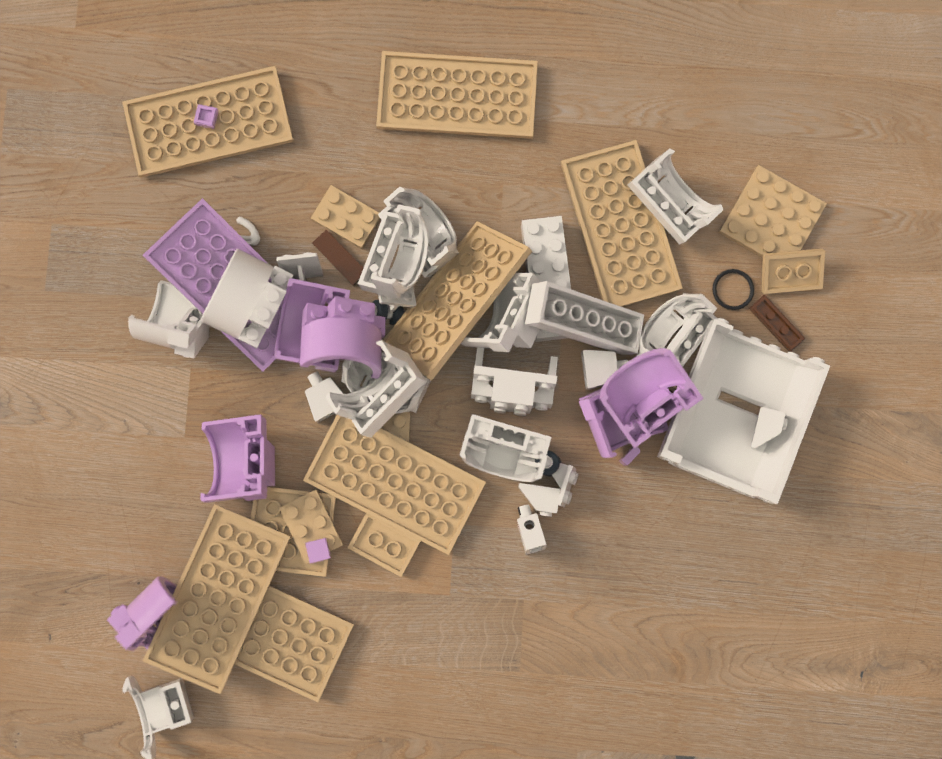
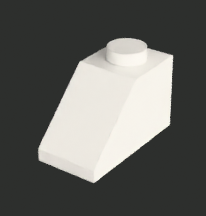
[751,407,788,449]
[518,483,560,517]

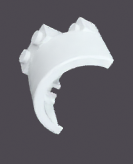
[201,249,293,348]
[461,273,541,352]
[128,280,210,358]

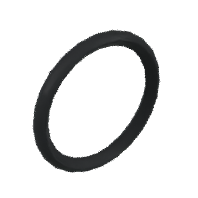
[712,269,754,310]

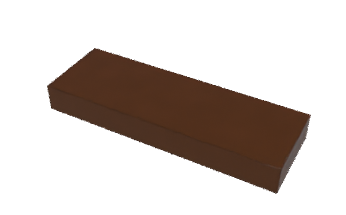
[312,230,363,286]
[749,294,806,352]

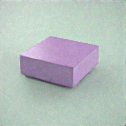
[193,104,219,129]
[619,446,641,466]
[305,538,331,563]

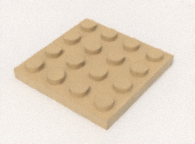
[718,165,827,258]
[251,487,336,577]

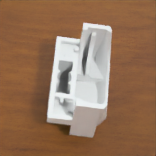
[471,347,558,416]
[460,414,551,482]

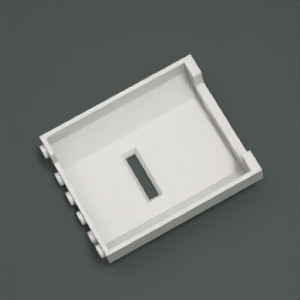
[657,318,830,504]

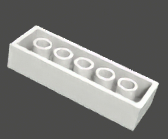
[521,216,571,342]
[525,281,644,355]

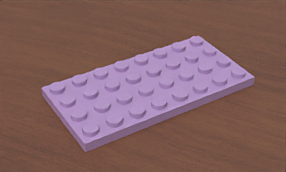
[143,198,283,372]

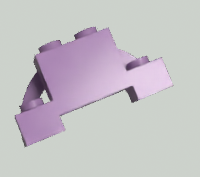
[274,278,350,372]
[300,296,385,379]
[599,348,704,448]
[579,389,668,458]
[200,415,275,503]
[107,576,177,651]

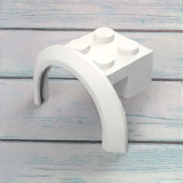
[122,675,194,759]

